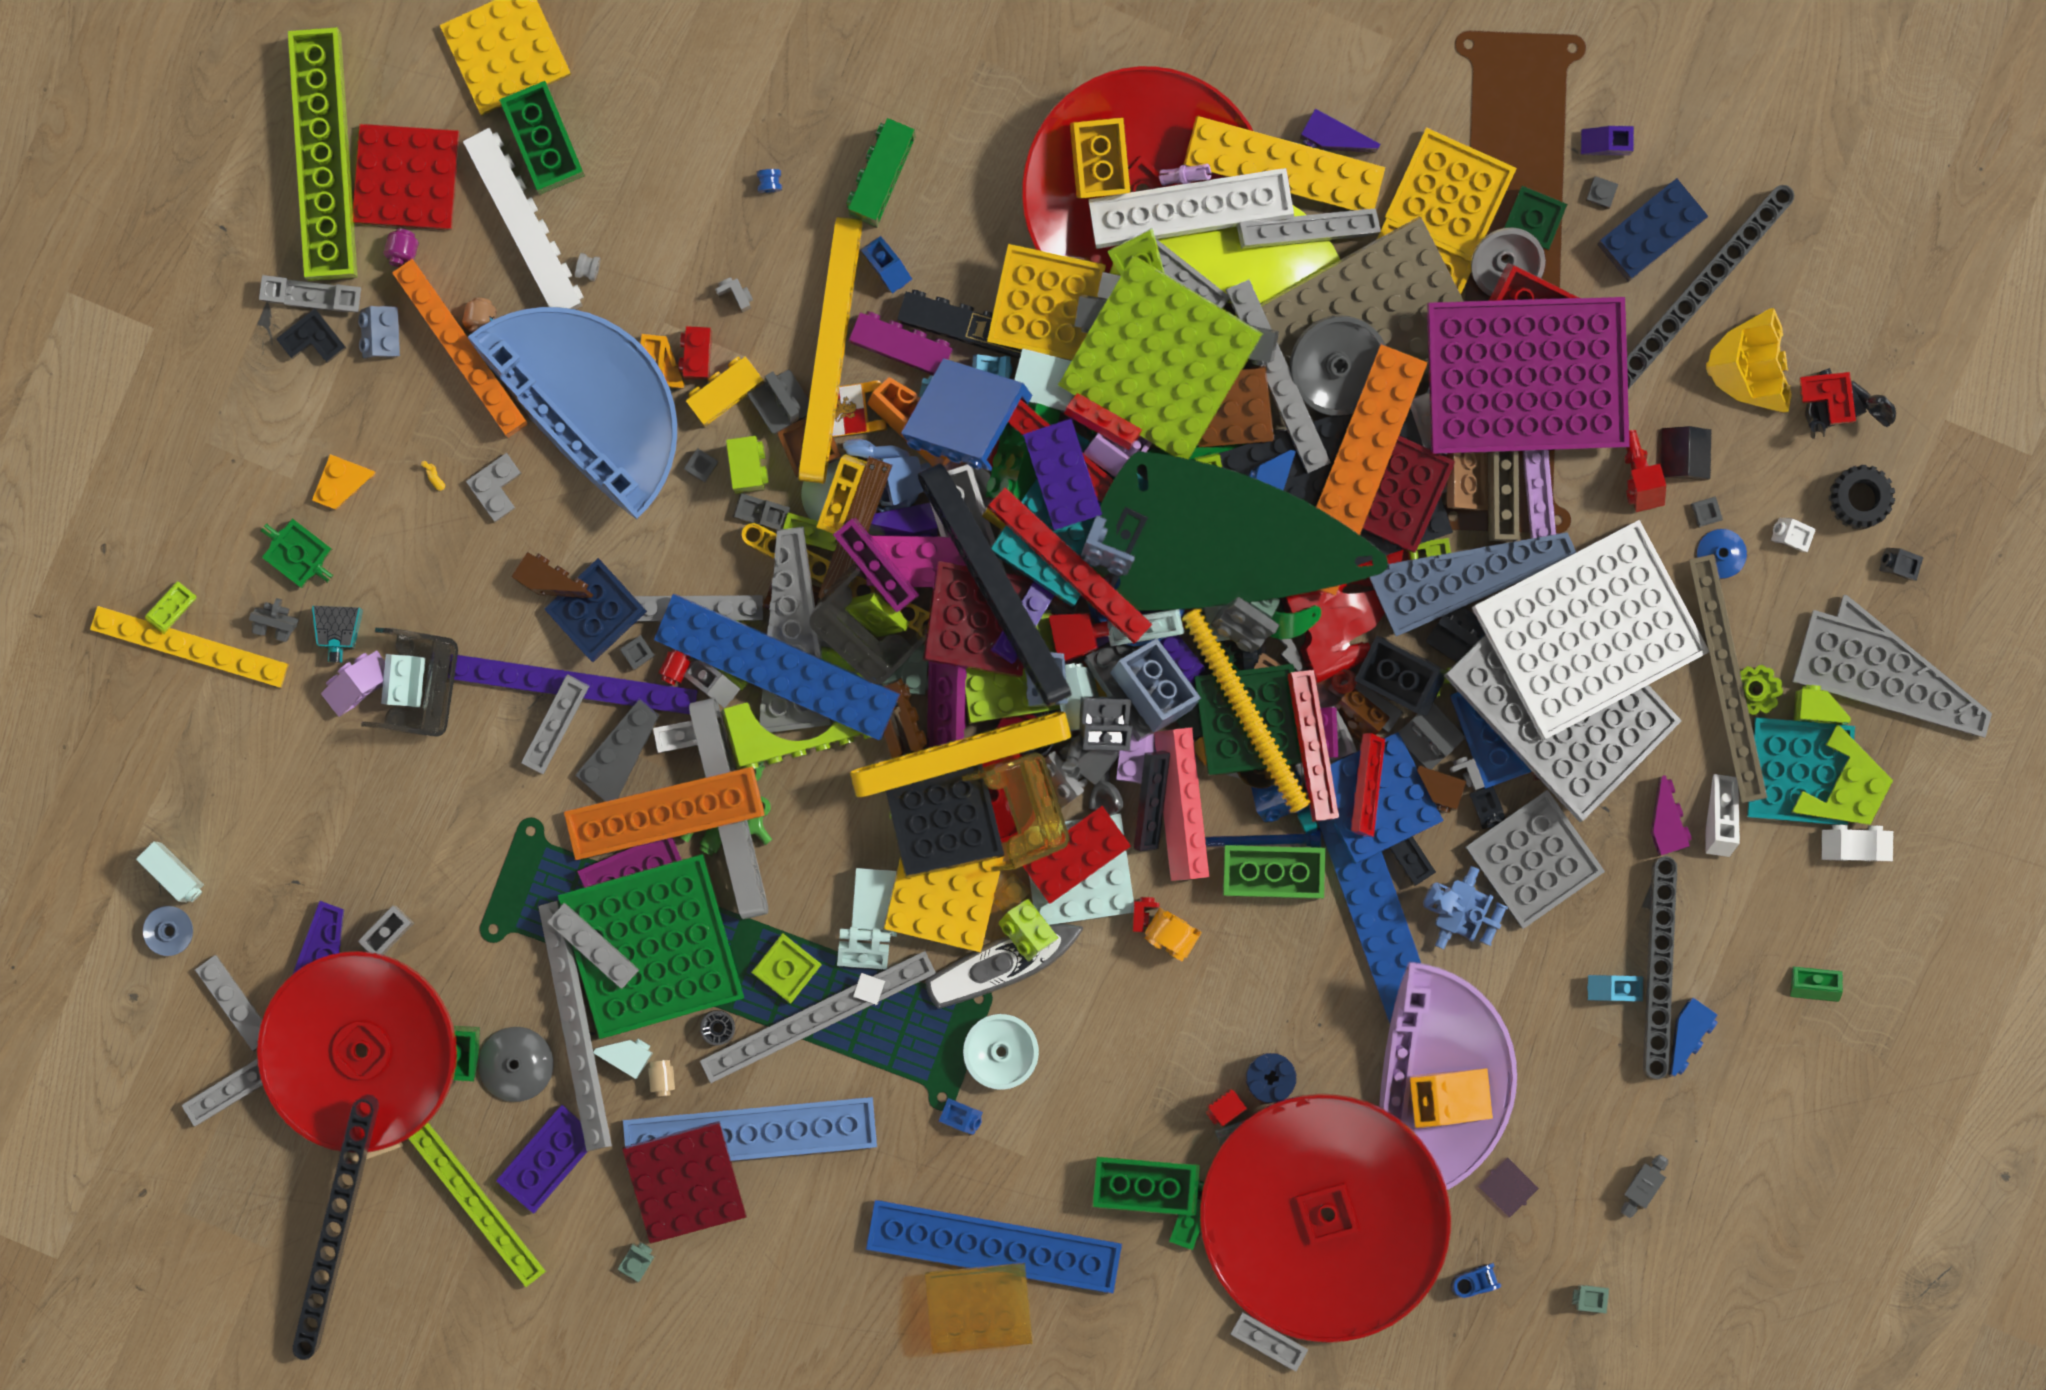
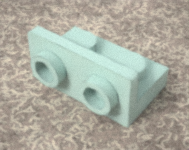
[381,654,425,707]

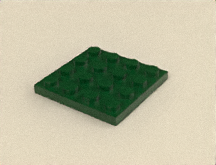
[1194,664,1302,776]

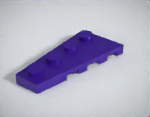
[292,901,344,975]

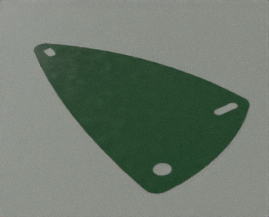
[1086,452,1388,611]

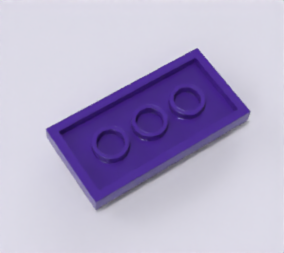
[1023,419,1102,530]
[496,1105,588,1214]

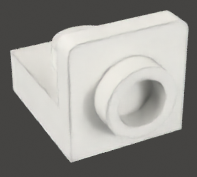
[1771,517,1816,552]

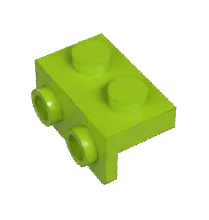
[999,899,1059,961]

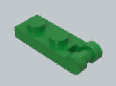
[1169,1178,1205,1250]

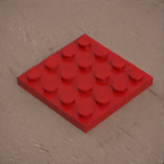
[353,124,459,230]

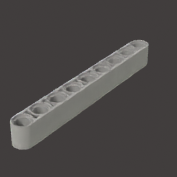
[689,698,768,919]

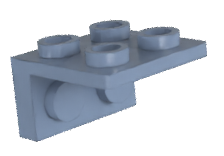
[1080,516,1134,576]

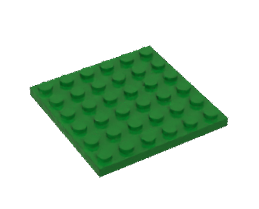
[558,854,744,1039]

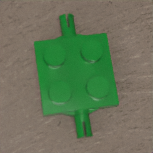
[261,518,334,588]

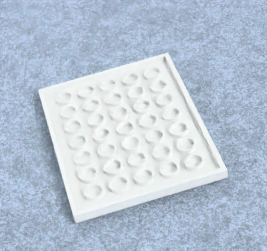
[1472,520,1709,741]

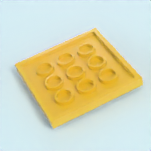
[440,0,571,116]
[1385,127,1517,256]
[987,244,1106,360]
[883,856,1003,952]

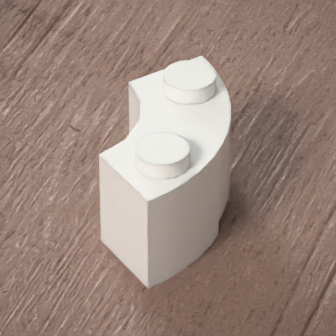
[1822,825,1893,861]

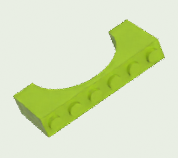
[721,671,872,769]

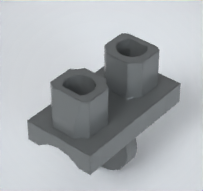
[249,598,299,642]

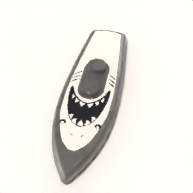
[926,924,1083,1009]

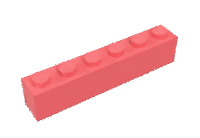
[1154,728,1209,881]

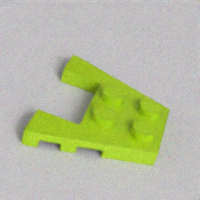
[1791,725,1893,825]

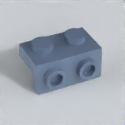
[358,306,400,359]

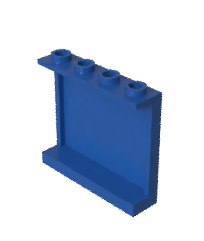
[901,358,1033,471]

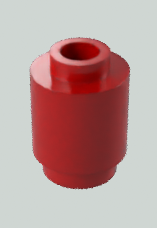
[658,648,691,686]

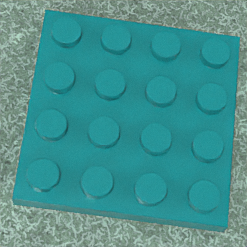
[1747,718,1855,825]

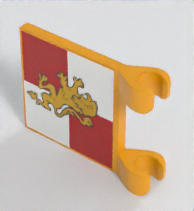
[833,380,887,437]

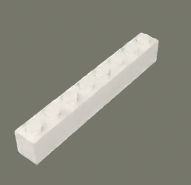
[463,128,584,310]

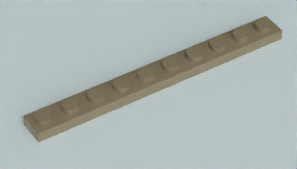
[1689,554,1768,803]

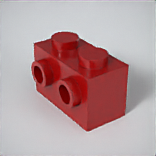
[679,326,712,380]

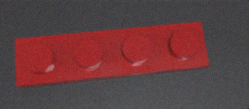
[1351,733,1385,837]

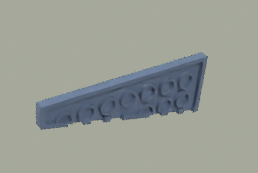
[1369,532,1577,637]

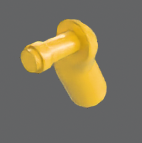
[421,461,445,491]

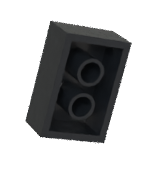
[1355,636,1448,716]

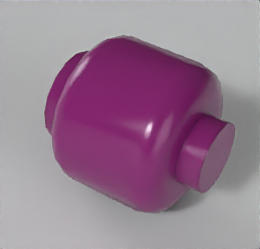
[383,229,419,267]

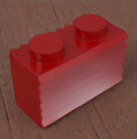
[1205,1089,1247,1126]

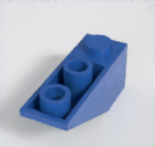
[1669,998,1718,1076]

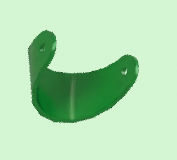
[1271,605,1322,639]

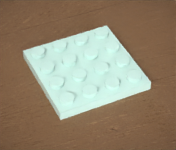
[1023,813,1134,925]

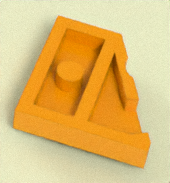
[640,334,685,389]
[312,454,376,510]

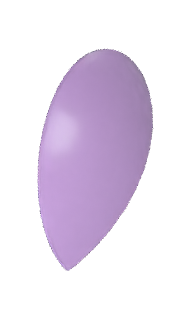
[1379,962,1517,1190]

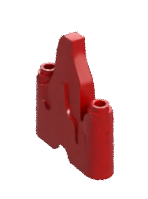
[1280,584,1385,684]

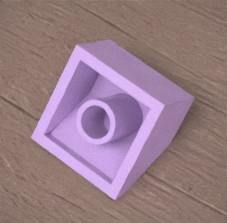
[1116,734,1156,783]

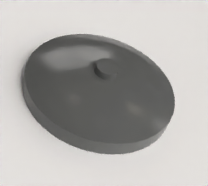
[1290,315,1386,416]

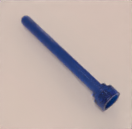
[1205,828,1321,848]

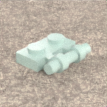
[837,927,890,969]

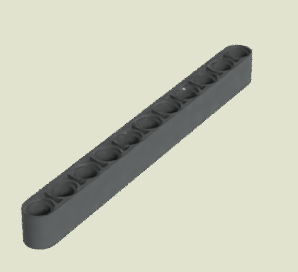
[1627,185,1794,389]

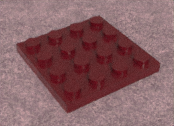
[1362,436,1456,553]
[923,561,1033,678]
[622,1121,747,1244]

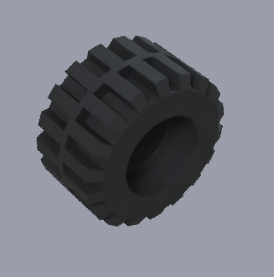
[1829,465,1895,529]

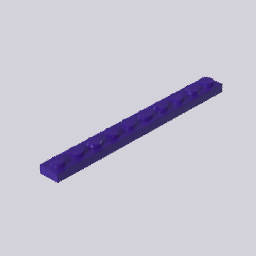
[447,654,698,715]

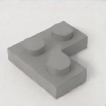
[466,453,522,523]

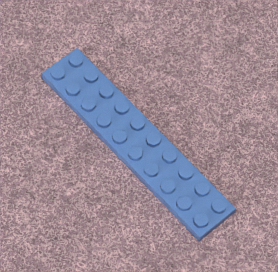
[623,1097,877,1170]

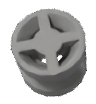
[575,253,601,282]

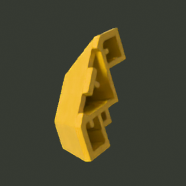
[1706,308,1791,413]

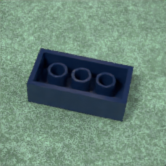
[1597,178,1708,283]

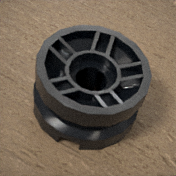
[700,1010,735,1045]

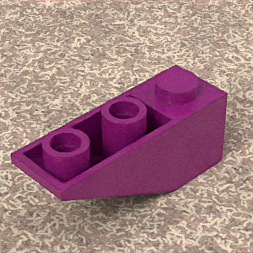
[1650,775,1692,856]

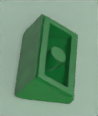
[1790,966,1843,1002]

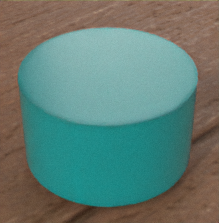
[1297,807,1317,832]

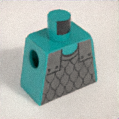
[312,606,363,663]

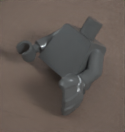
[1059,734,1123,816]

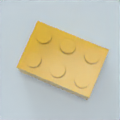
[1070,118,1130,198]

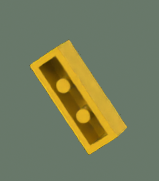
[686,356,764,427]

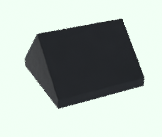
[1661,426,1712,479]

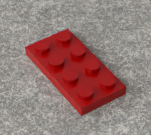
[1021,806,1131,904]

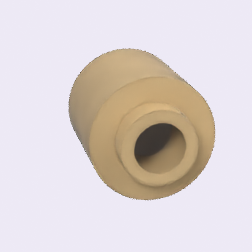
[648,1060,675,1097]

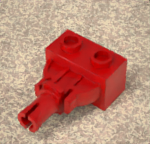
[1624,430,1667,512]

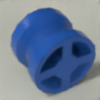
[757,169,782,193]

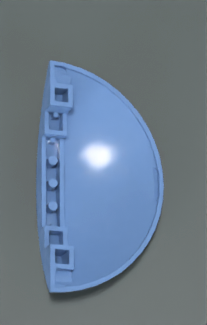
[468,307,677,520]

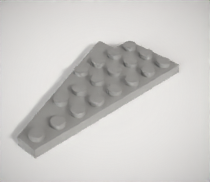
[1792,595,1992,738]

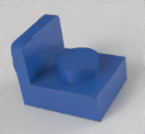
[939,1098,983,1135]

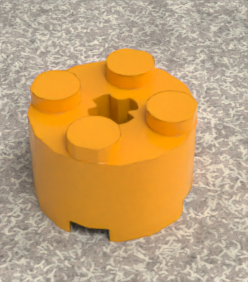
[1144,907,1202,961]

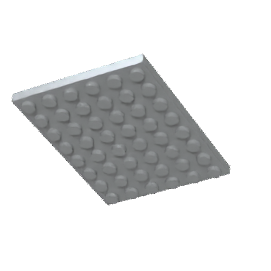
[1444,634,1682,822]

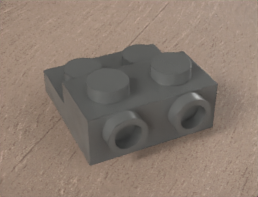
[1211,597,1279,653]

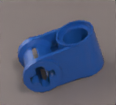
[1451,1263,1502,1298]

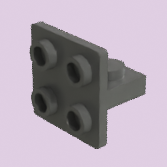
[748,370,809,435]
[1399,703,1465,770]

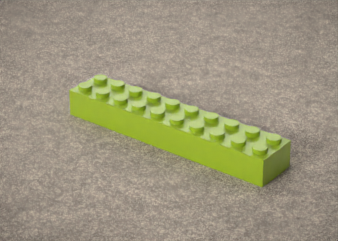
[288,27,358,281]

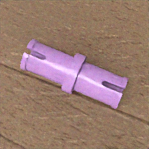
[1159,164,1211,186]

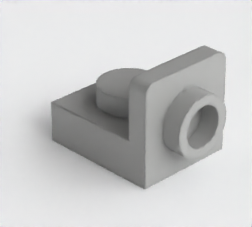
[1449,756,1485,791]

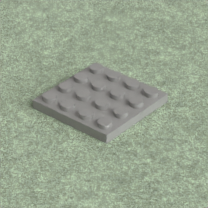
[1465,790,1605,929]

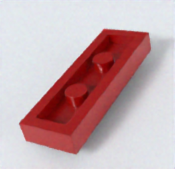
[1064,393,1142,450]

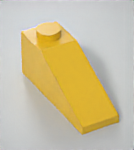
[817,454,867,534]

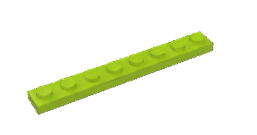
[409,1123,546,1287]

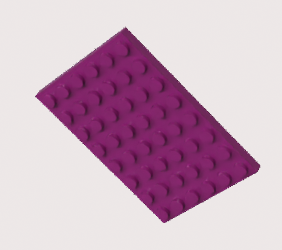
[1427,297,1630,454]

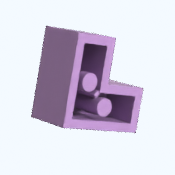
[1083,433,1152,478]
[321,651,385,717]

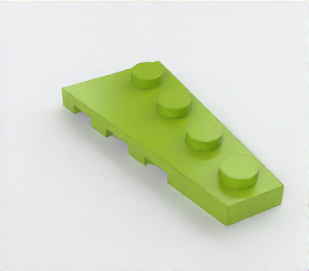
[1108,228,1165,276]

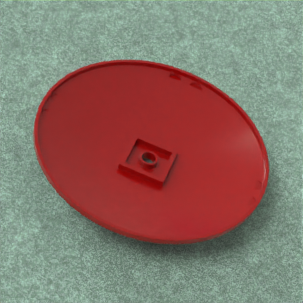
[1022,66,1253,298]
[1200,1094,1451,1342]

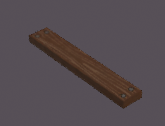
[818,456,893,606]

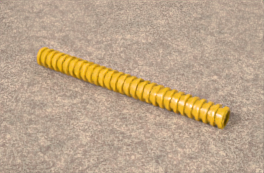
[1181,608,1310,813]

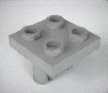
[1034,751,1087,814]

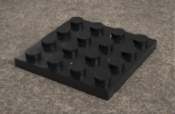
[885,764,1004,878]

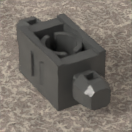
[1621,1154,1668,1218]

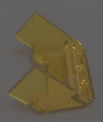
[962,753,1069,872]

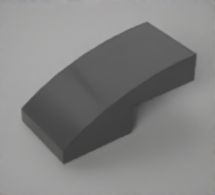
[733,493,790,530]

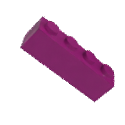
[849,311,953,376]
[833,518,919,612]

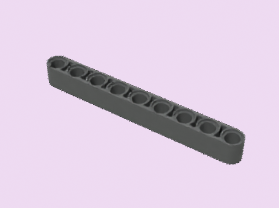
[1643,856,1677,1079]

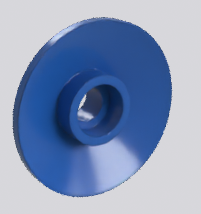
[1697,529,1747,579]

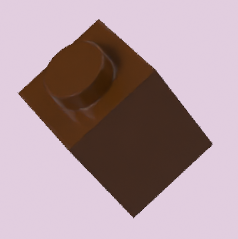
[1417,766,1466,813]

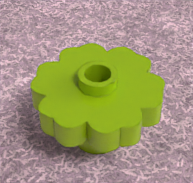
[1740,665,1783,715]

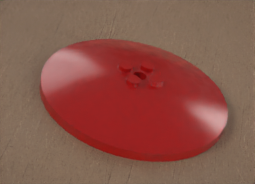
[257,951,457,1153]

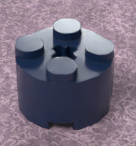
[1246,1053,1296,1103]

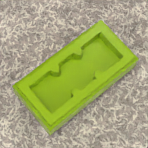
[145,581,197,634]

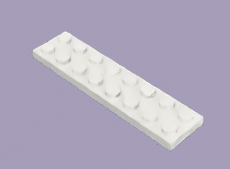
[1089,168,1294,249]

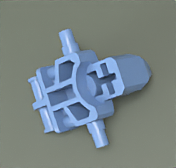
[1423,866,1508,950]

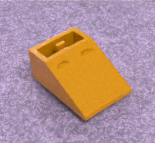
[1410,1068,1493,1128]

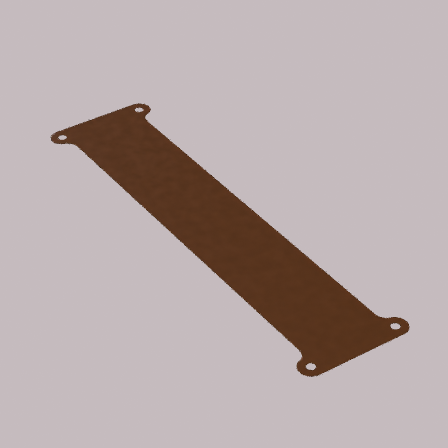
[1444,31,1586,534]

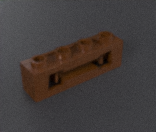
[880,678,927,759]

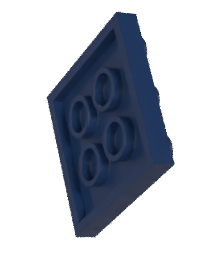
[544,558,647,662]

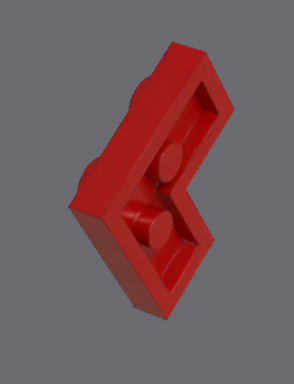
[1799,372,1856,425]

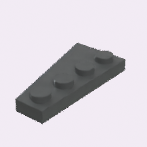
[576,699,659,801]

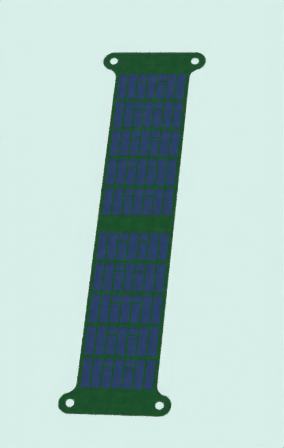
[480,817,993,1111]

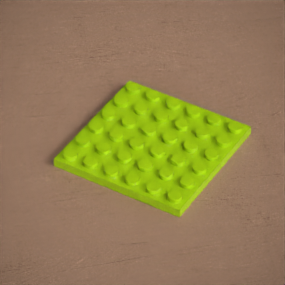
[1058,255,1263,459]

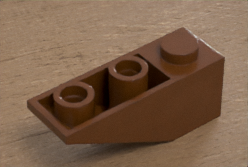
[511,552,593,598]

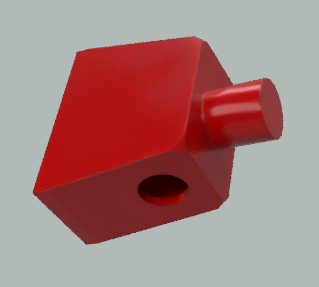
[1049,614,1110,663]

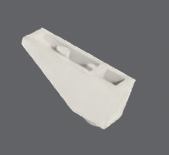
[1705,774,1739,857]

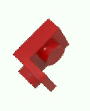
[1133,897,1160,932]

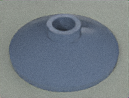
[143,906,193,956]

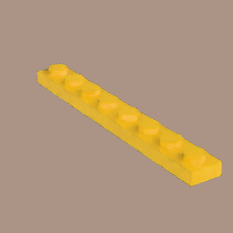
[90,606,289,688]

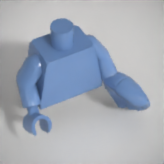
[843,439,931,512]

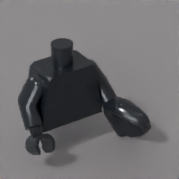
[1805,368,1897,439]

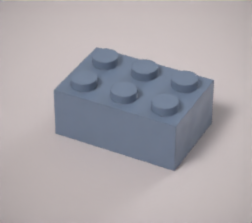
[1110,639,1201,733]

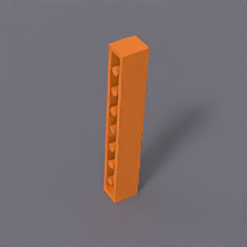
[392,258,528,438]

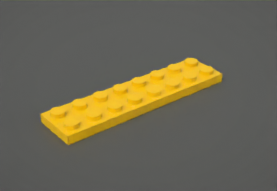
[1184,116,1385,211]

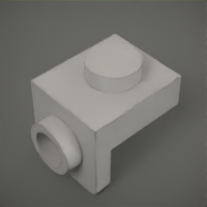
[715,278,753,313]

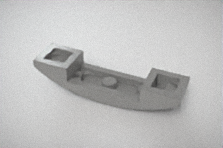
[259,275,362,312]

